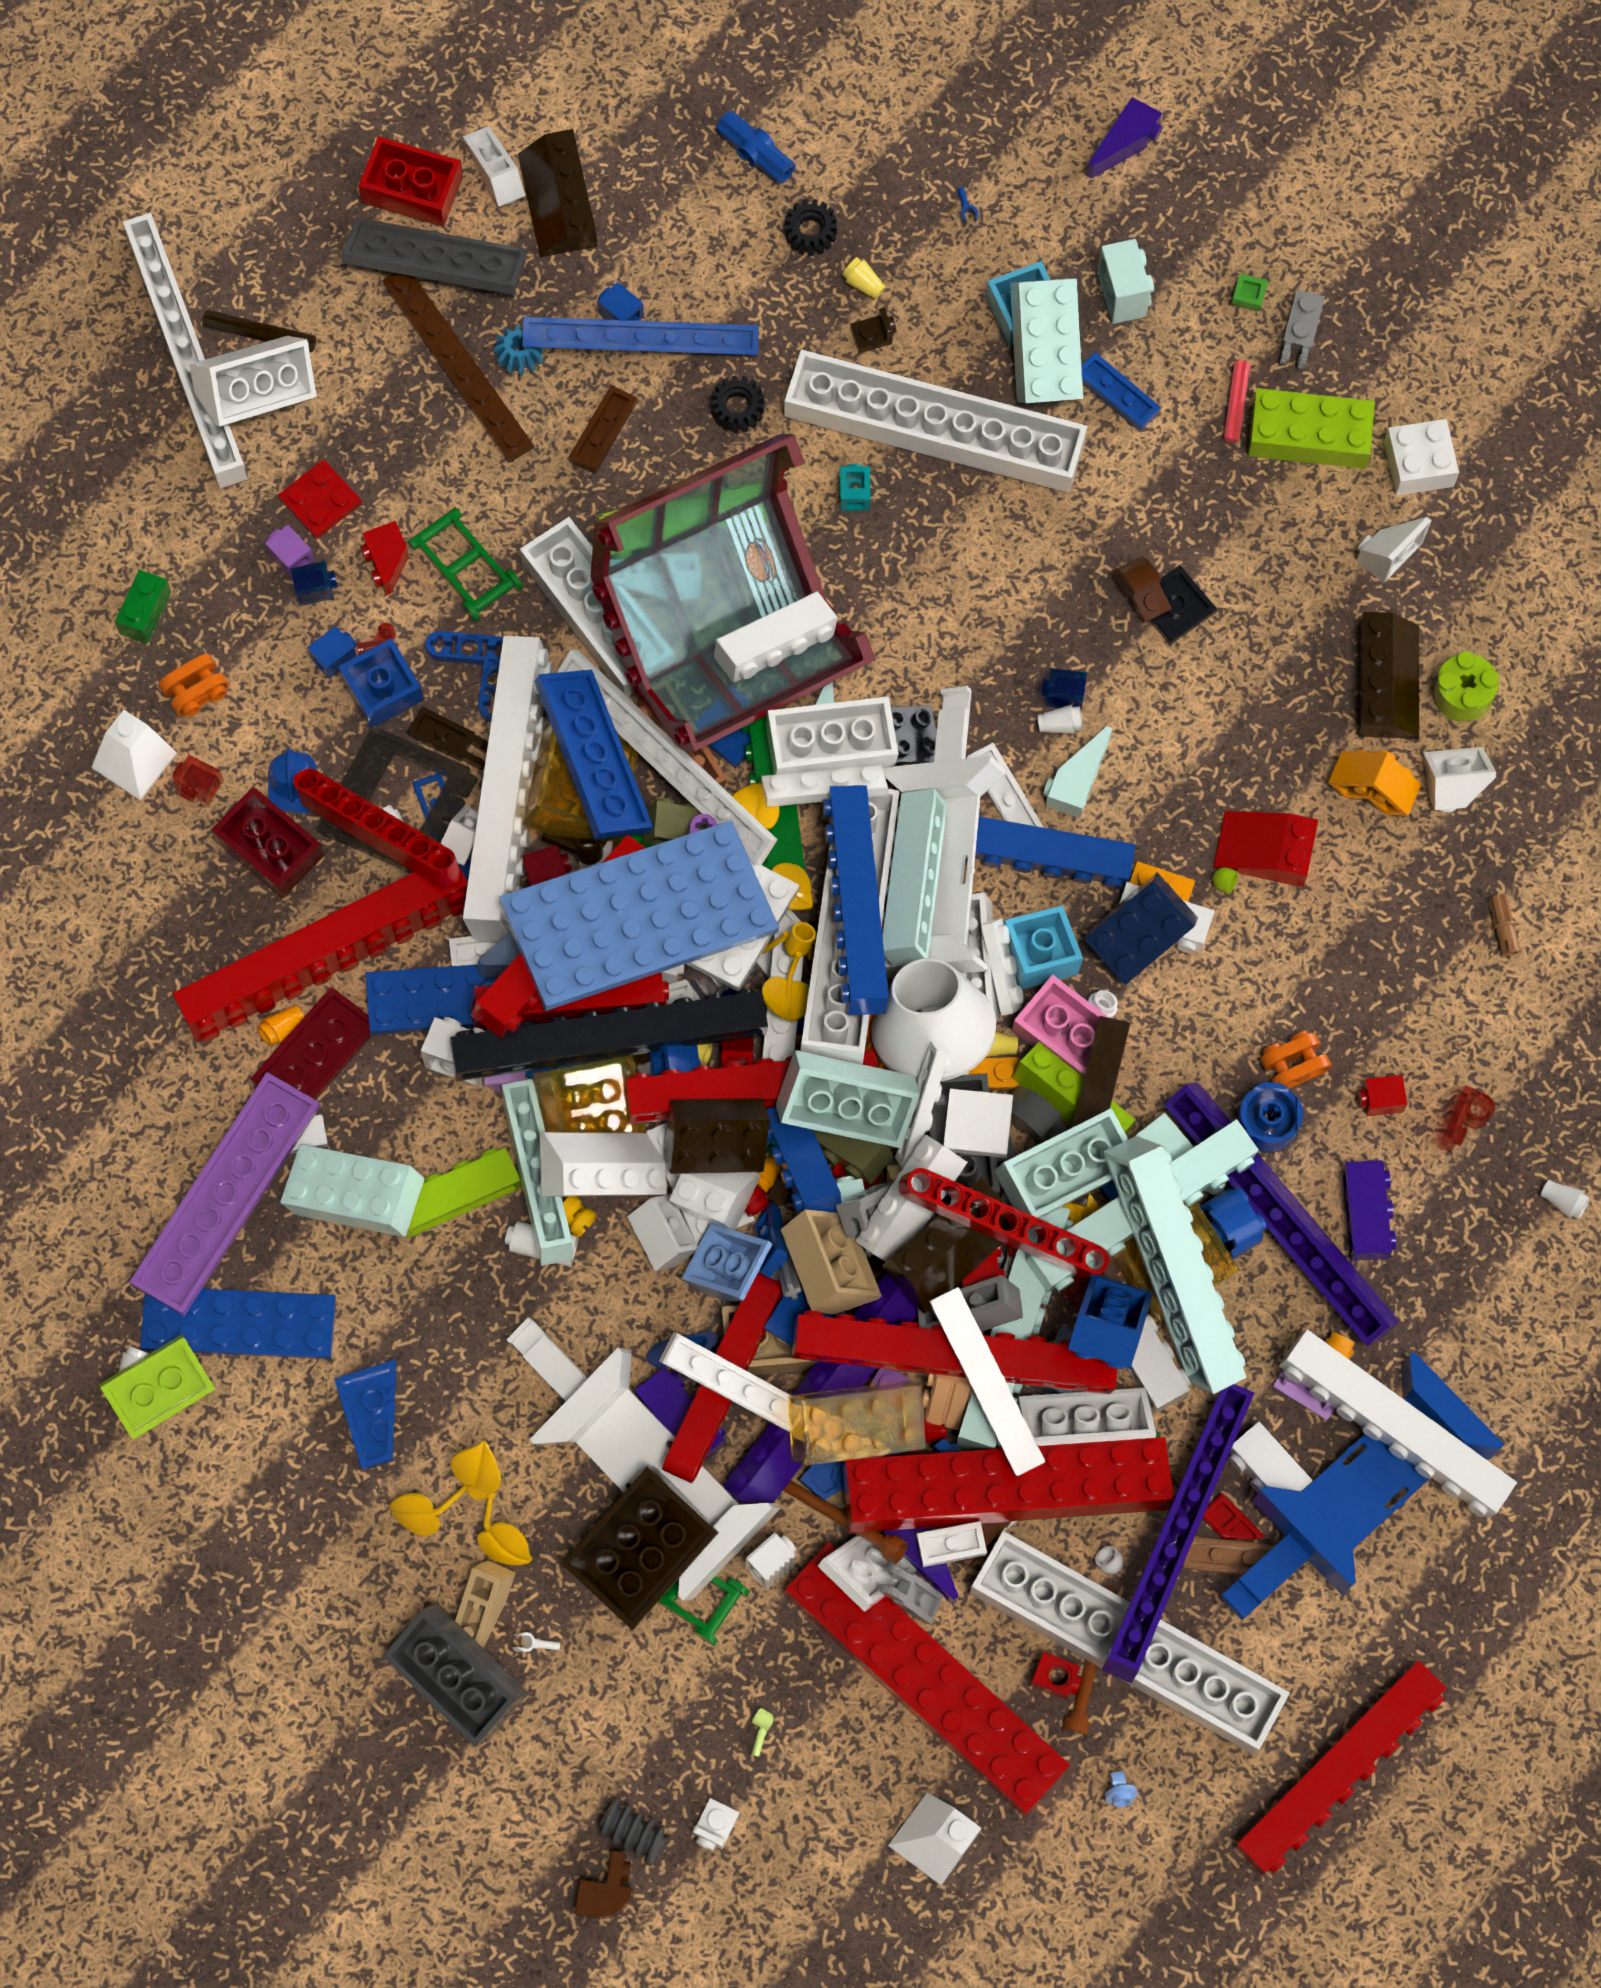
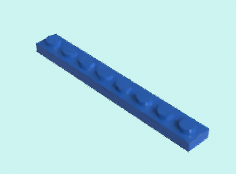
[522,316,759,355]

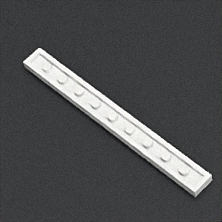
[557,650,778,865]

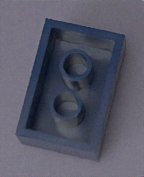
[1084,872,1198,985]

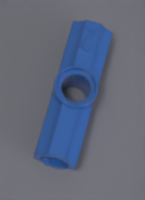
[716,111,796,185]

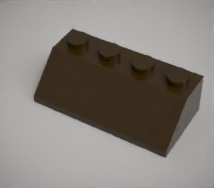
[518,129,597,257]
[1358,612,1419,739]
[882,1177,1009,1314]

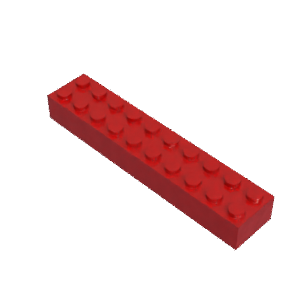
[172,867,468,1043]
[842,1437,1174,1533]
[784,1542,1070,1818]

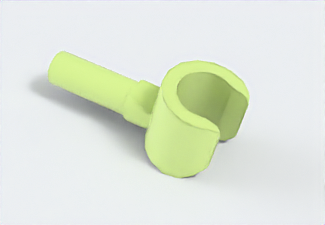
[751,1708,774,1757]

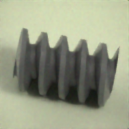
[597,1797,671,1866]

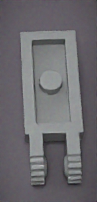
[1280,290,1325,370]
[880,1565,943,1625]

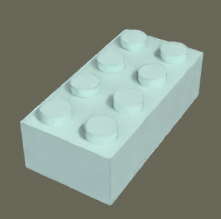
[1010,279,1083,403]
[776,1050,920,1148]
[994,1108,1128,1219]
[280,1144,425,1237]

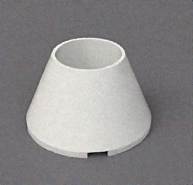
[871,958,996,1081]

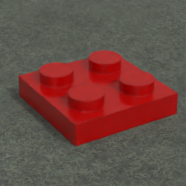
[278,459,362,540]

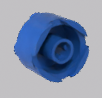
[1237,1082,1303,1153]
[1194,1187,1267,1263]

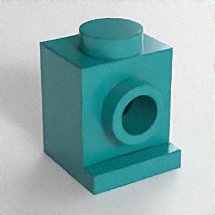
[840,463,871,511]

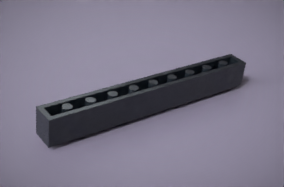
[450,989,768,1081]

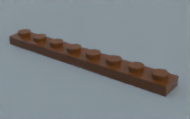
[382,273,534,463]

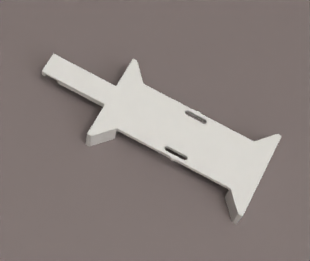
[883,686,1006,979]
[507,1318,781,1601]

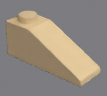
[455,1560,516,1649]

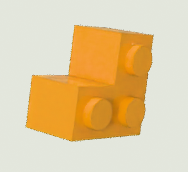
[1328,749,1422,816]

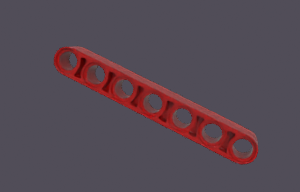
[293,768,462,889]
[898,1168,1110,1278]
[662,1272,783,1483]

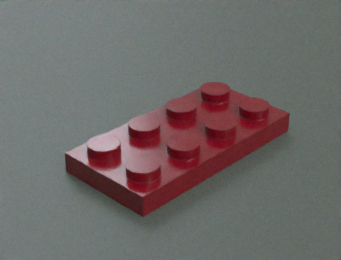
[250,986,372,1100]

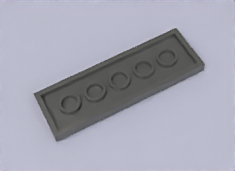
[342,217,528,295]

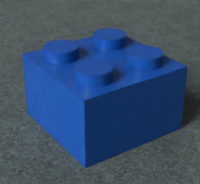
[338,638,424,728]

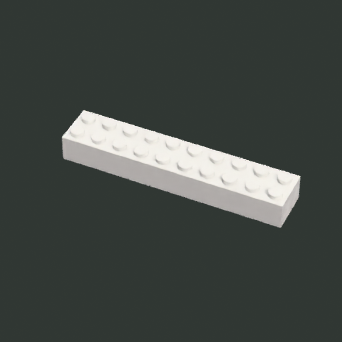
[784,350,1088,493]
[463,636,554,943]
[800,789,900,1065]
[969,1531,1290,1755]

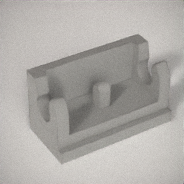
[836,1181,894,1238]

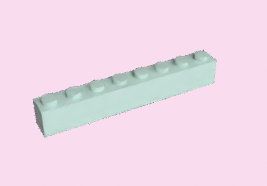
[1026,1119,1259,1293]

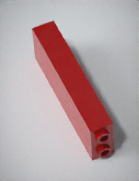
[471,972,669,1031]

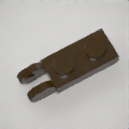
[407,707,488,771]

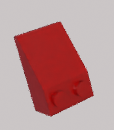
[1213,811,1319,887]

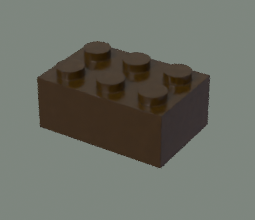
[664,1098,770,1174]

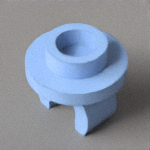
[1105,1771,1138,1807]

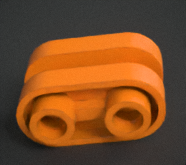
[158,654,229,717]
[1260,1030,1332,1089]

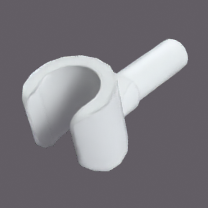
[512,1632,560,1652]

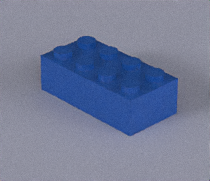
[1068,1275,1153,1369]

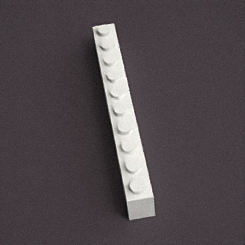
[123,213,248,489]

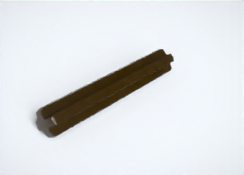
[202,310,317,352]

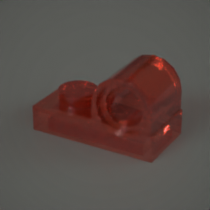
[1439,1085,1495,1153]

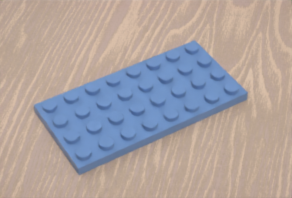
[499,820,779,1011]

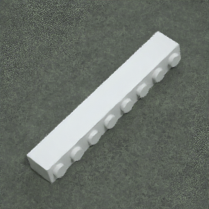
[1279,1329,1517,1518]

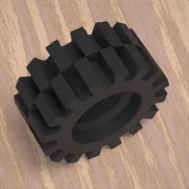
[784,199,837,256]
[711,375,764,433]

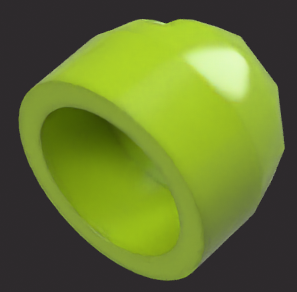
[1213,867,1239,894]

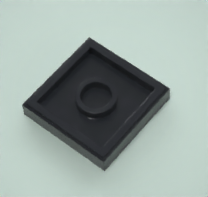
[1149,565,1218,645]

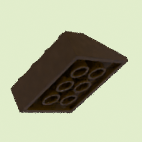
[562,1467,719,1630]

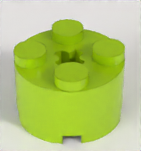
[1433,651,1499,722]

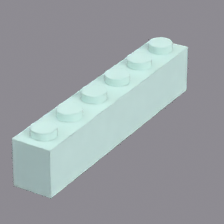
[883,788,947,967]
[502,1079,572,1266]

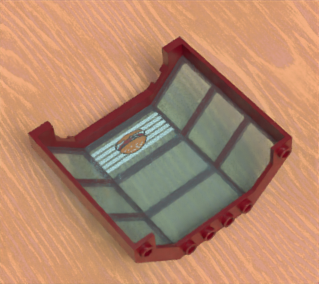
[590,434,875,752]

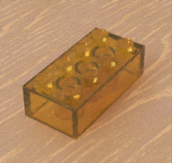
[788,1381,926,1465]

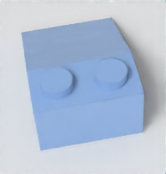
[682,1223,772,1302]

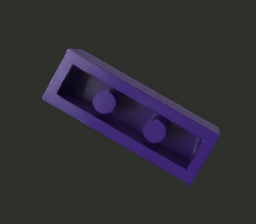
[1342,1160,1396,1261]
[635,1367,726,1462]

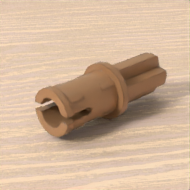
[1489,894,1521,957]

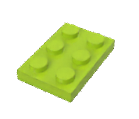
[99,1334,216,1440]

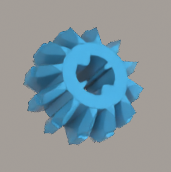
[494,324,545,376]

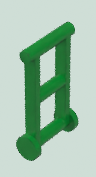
[407,507,523,623]
[658,1576,750,1646]

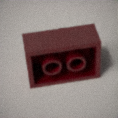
[211,786,324,899]

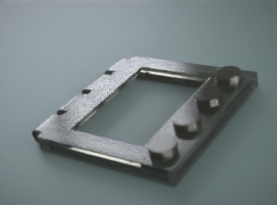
[316,726,478,873]

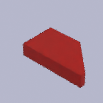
[1202,1493,1265,1540]

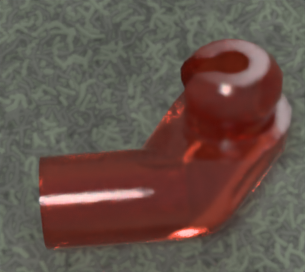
[357,623,396,656]

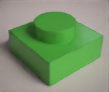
[1232,274,1268,311]

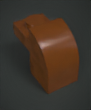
[1111,556,1172,623]
[575,1851,634,1920]

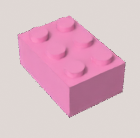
[1012,974,1109,1078]

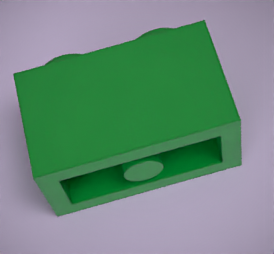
[115,569,171,644]

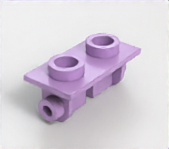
[1272,1370,1335,1420]

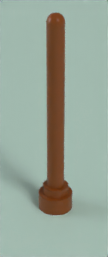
[783,1480,908,1564]
[1062,1585,1114,1737]

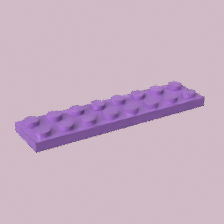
[129,1072,321,1316]

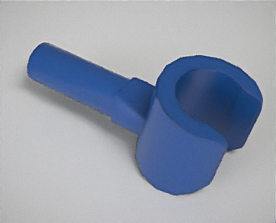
[957,187,978,224]

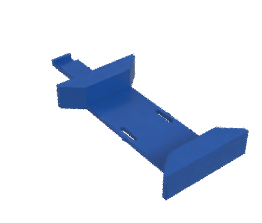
[1220,1352,1505,1620]

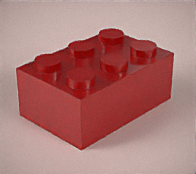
[358,136,463,227]

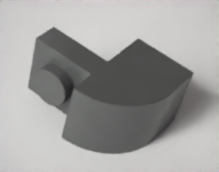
[1010,1085,1069,1145]

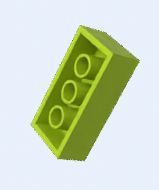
[1248,388,1375,469]

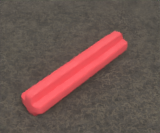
[1223,360,1250,443]

